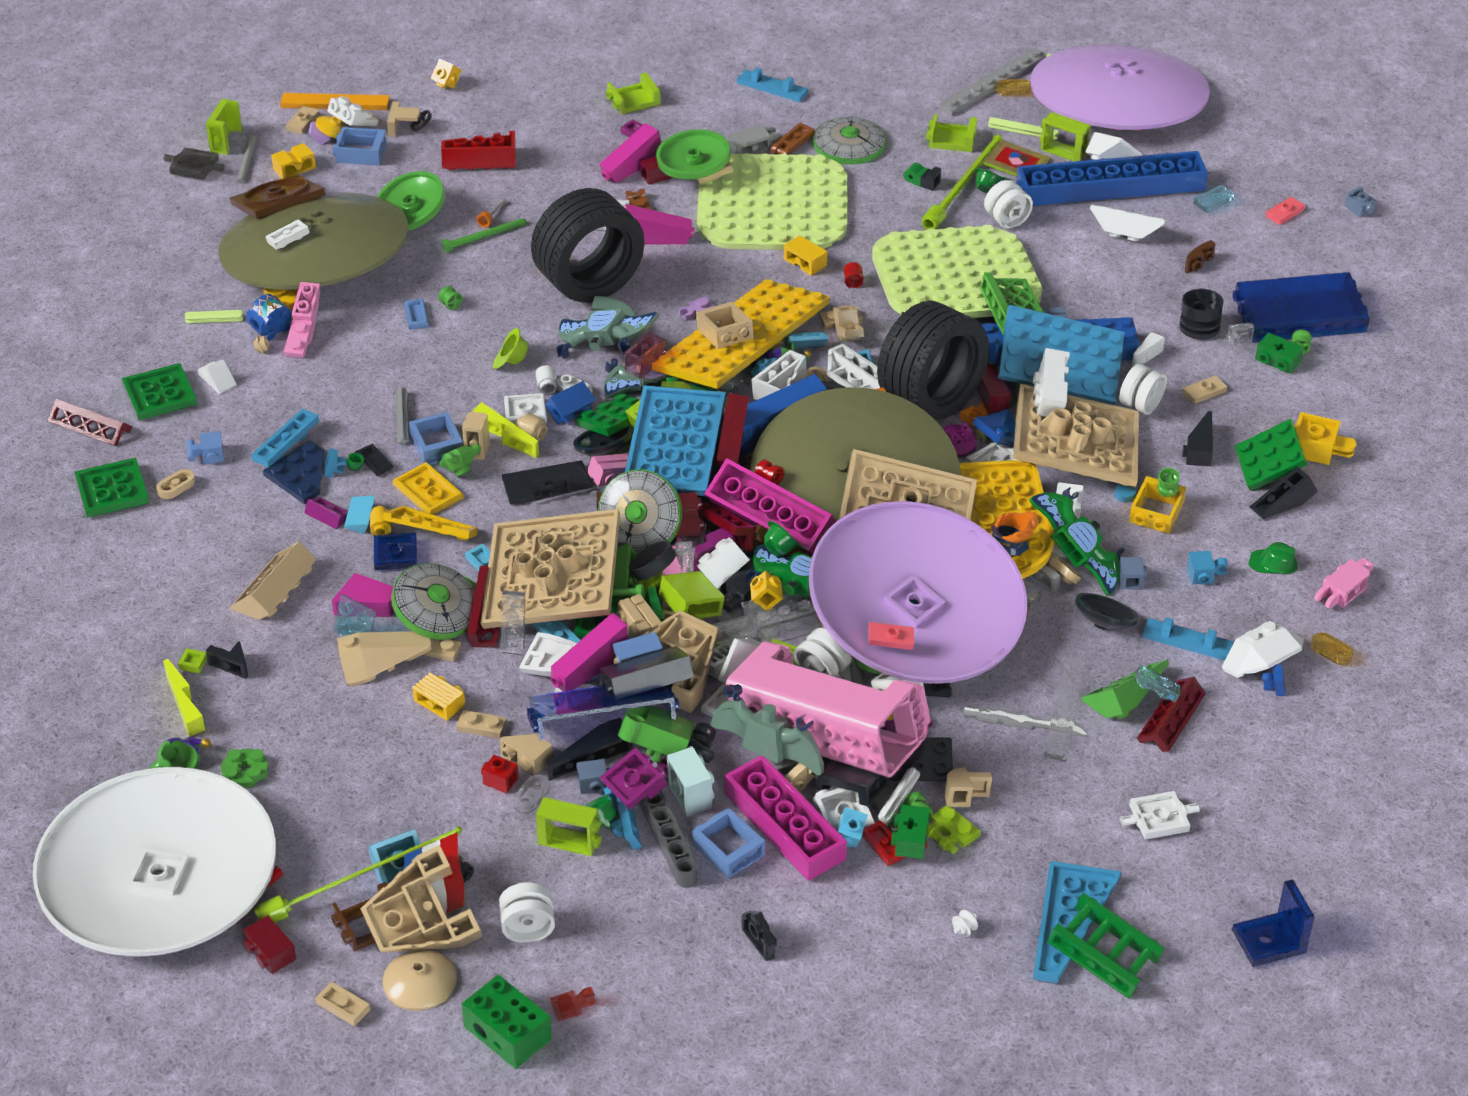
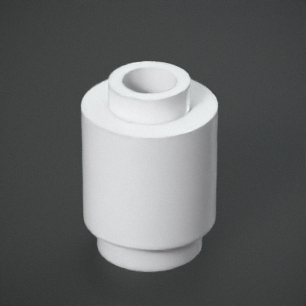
[535,365,558,395]

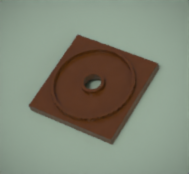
[230,175,326,219]

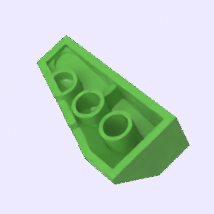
[1081,659,1169,719]

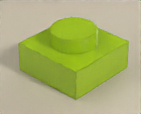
[178,648,207,674]

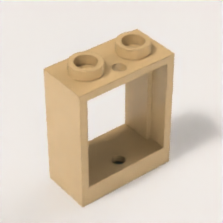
[696,302,754,349]

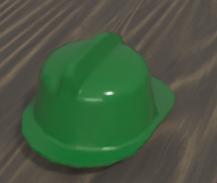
[974,168,1014,194]
[764,521,806,557]
[1248,542,1298,574]
[585,796,616,829]

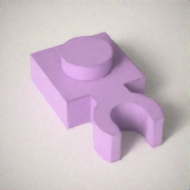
[679,296,715,321]

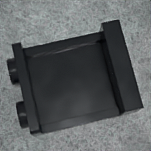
[816,760,890,806]

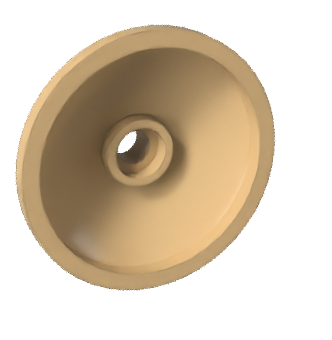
[383,950,457,1011]

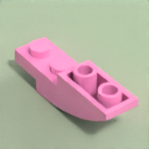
[284,282,320,358]

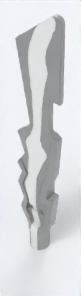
[964,707,1087,737]

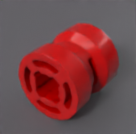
[844,262,864,288]
[755,459,784,485]

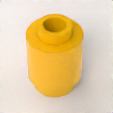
[370,506,391,537]

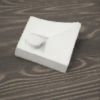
[519,632,577,677]

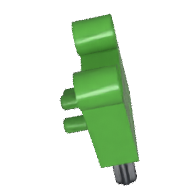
[618,699,715,763]

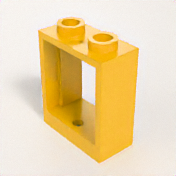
[1129,476,1187,534]

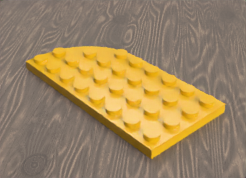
[959,460,1054,579]

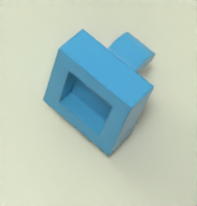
[324,448,347,478]

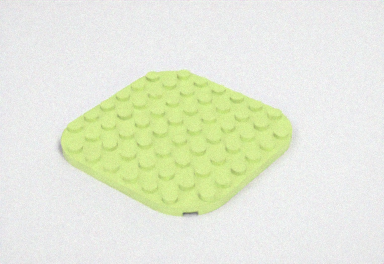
[697,153,847,250]
[872,225,1042,318]

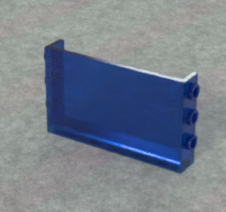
[1232,272,1370,343]
[527,685,679,740]

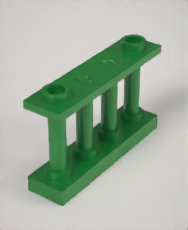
[1047,892,1165,999]

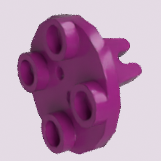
[943,422,977,457]

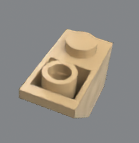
[499,734,553,775]

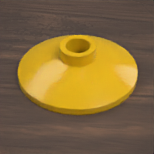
[316,116,348,139]

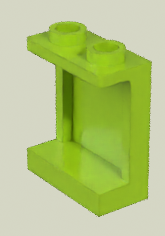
[605,72,661,115]
[206,99,243,155]
[926,114,978,152]

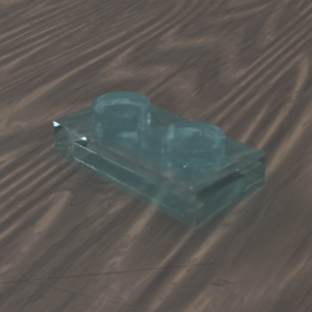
[1194,185,1234,213]
[1136,664,1180,702]

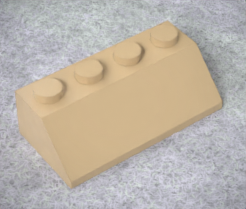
[230,541,317,620]

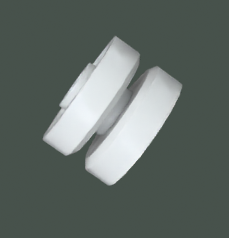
[984,180,1033,229]
[1119,363,1167,415]
[793,628,851,677]
[499,882,555,943]

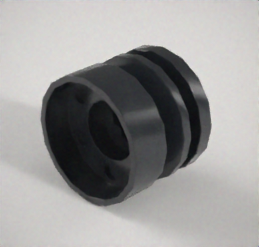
[1179,288,1224,339]

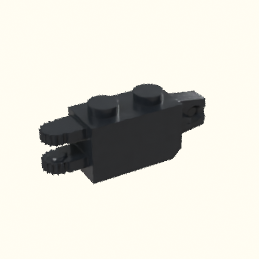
[723,559,755,613]

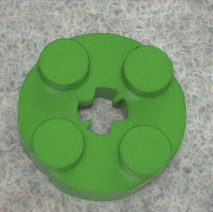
[221,749,268,788]

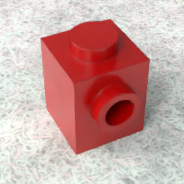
[481,755,519,794]

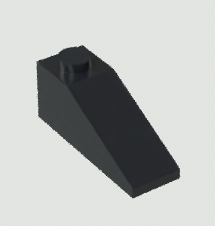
[1182,411,1213,467]
[1249,467,1318,519]

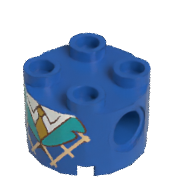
[246,294,292,341]

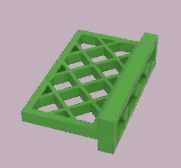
[980,272,1044,335]

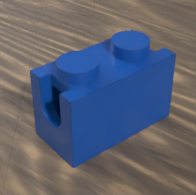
[545,381,596,424]

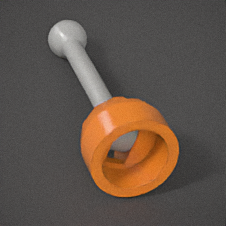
[476,198,506,228]

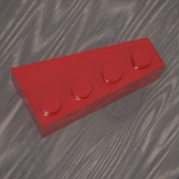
[441,130,516,170]

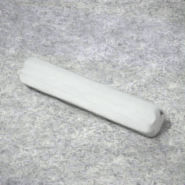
[878,767,920,824]

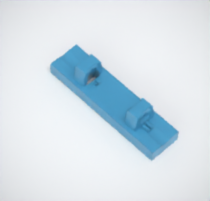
[737,67,808,102]
[251,408,319,468]
[1142,617,1234,661]
[604,787,642,850]

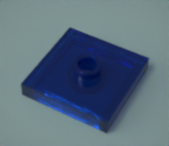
[374,533,418,571]

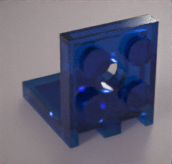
[1232,879,1315,967]

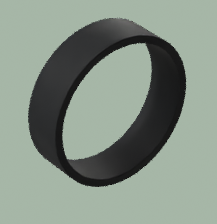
[629,541,676,581]

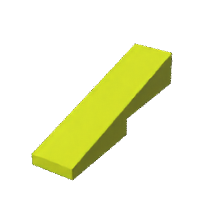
[472,402,539,458]
[163,659,205,737]

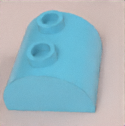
[368,829,420,885]

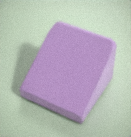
[309,122,331,145]

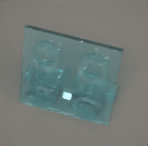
[334,594,376,637]

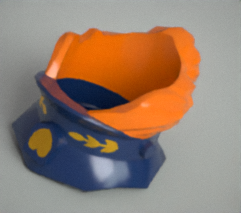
[991,511,1039,556]

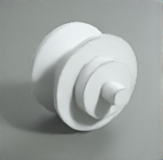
[952,910,978,937]

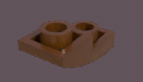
[1184,240,1216,274]

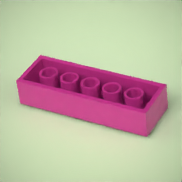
[704,458,837,557]
[724,756,847,881]

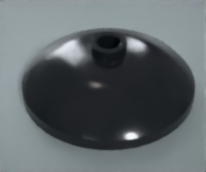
[573,425,634,456]
[1075,593,1139,630]

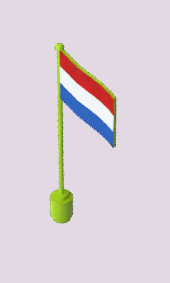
[254,826,465,923]

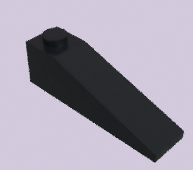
[546,717,633,781]

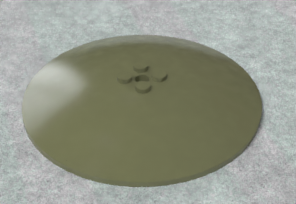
[218,192,409,290]
[750,387,961,557]

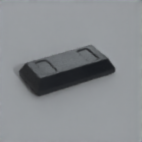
[355,444,394,476]

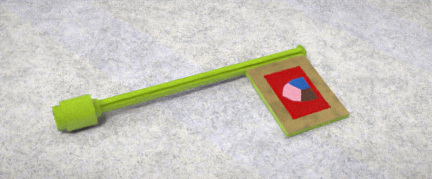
[922,135,1051,230]

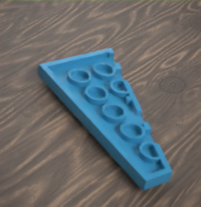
[1033,861,1122,983]

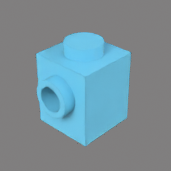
[836,807,868,848]

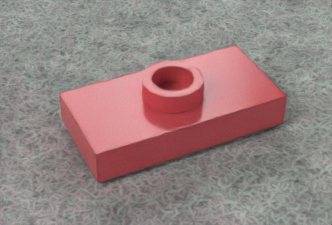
[1266,197,1305,225]
[868,622,914,650]

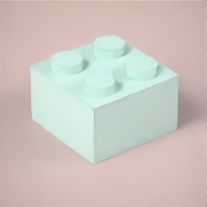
[667,747,714,817]

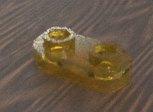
[996,79,1031,96]
[1311,632,1353,665]

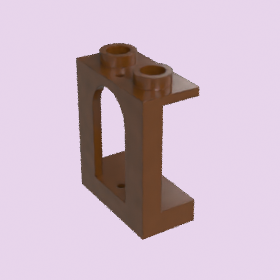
[331,882,387,951]

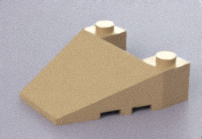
[614,610,718,713]
[361,845,483,953]

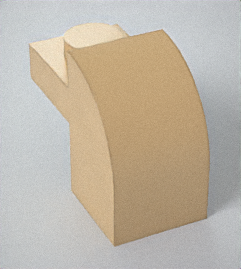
[833,305,864,342]
[945,767,992,807]

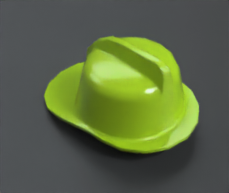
[493,328,529,369]

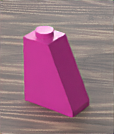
[332,573,395,617]

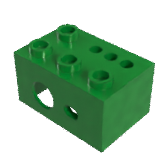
[461,974,552,1069]

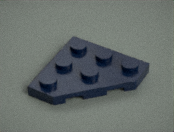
[263,440,324,504]

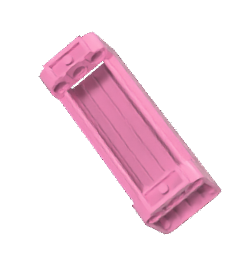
[726,641,931,777]

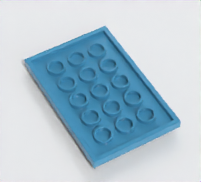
[997,305,1125,405]
[625,386,726,496]

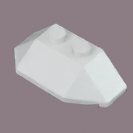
[1090,204,1167,241]
[827,344,880,389]
[1222,621,1304,678]

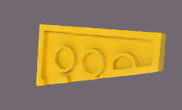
[383,506,478,541]

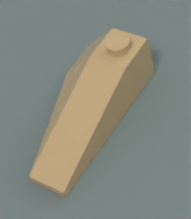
[337,631,432,686]

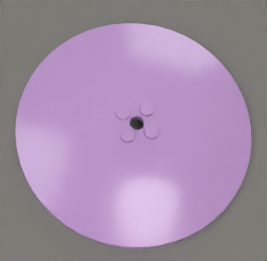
[1030,44,1210,130]
[809,501,1027,684]

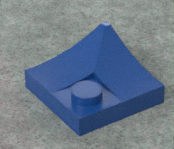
[973,409,1016,445]

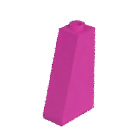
[599,123,662,183]
[625,204,694,244]
[550,613,628,694]

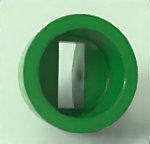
[347,453,364,471]

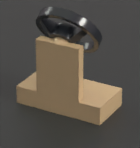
[387,101,432,137]

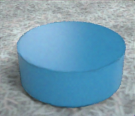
[1115,484,1136,503]

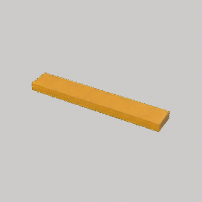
[280,93,390,110]

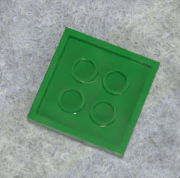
[122,363,198,421]
[575,394,640,436]
[1235,418,1308,491]
[74,457,149,518]

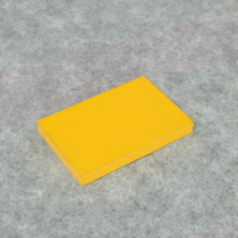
[393,462,464,514]

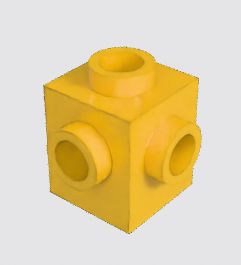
[431,59,462,89]
[750,571,783,611]

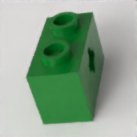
[1255,333,1304,374]
[891,804,930,859]

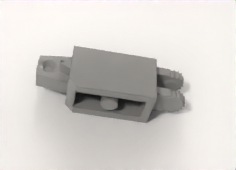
[728,125,782,154]

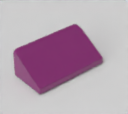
[304,497,348,529]

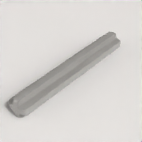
[395,386,409,446]

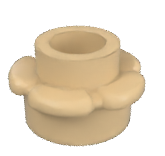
[253,335,270,354]

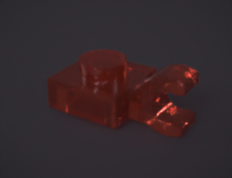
[550,987,596,1022]

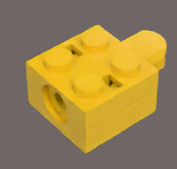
[1295,412,1356,465]

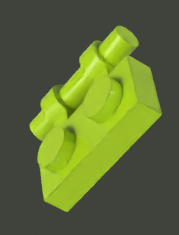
[927,805,981,854]

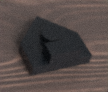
[742,911,777,962]

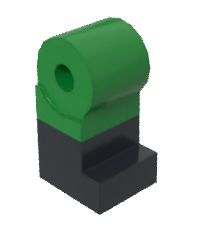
[904,162,942,191]

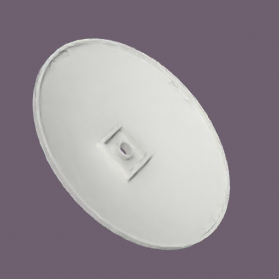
[33,767,276,956]

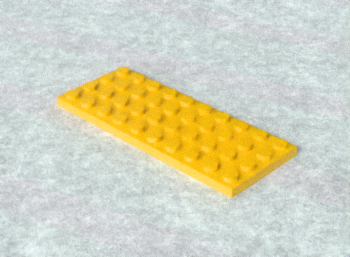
[651,279,830,389]

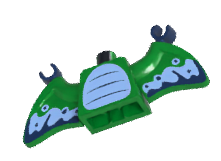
[1029,487,1125,596]
[744,545,816,612]

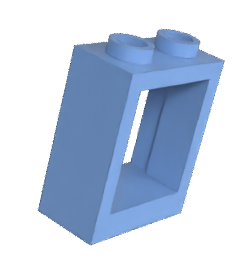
[333,127,387,166]
[409,412,463,465]
[692,808,765,879]

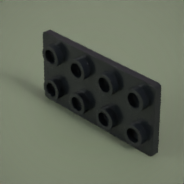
[502,460,591,504]
[889,737,953,781]

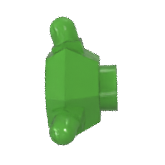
[439,444,481,477]

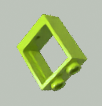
[1039,112,1091,161]
[536,797,602,856]

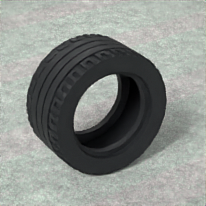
[531,188,645,302]
[877,300,989,420]

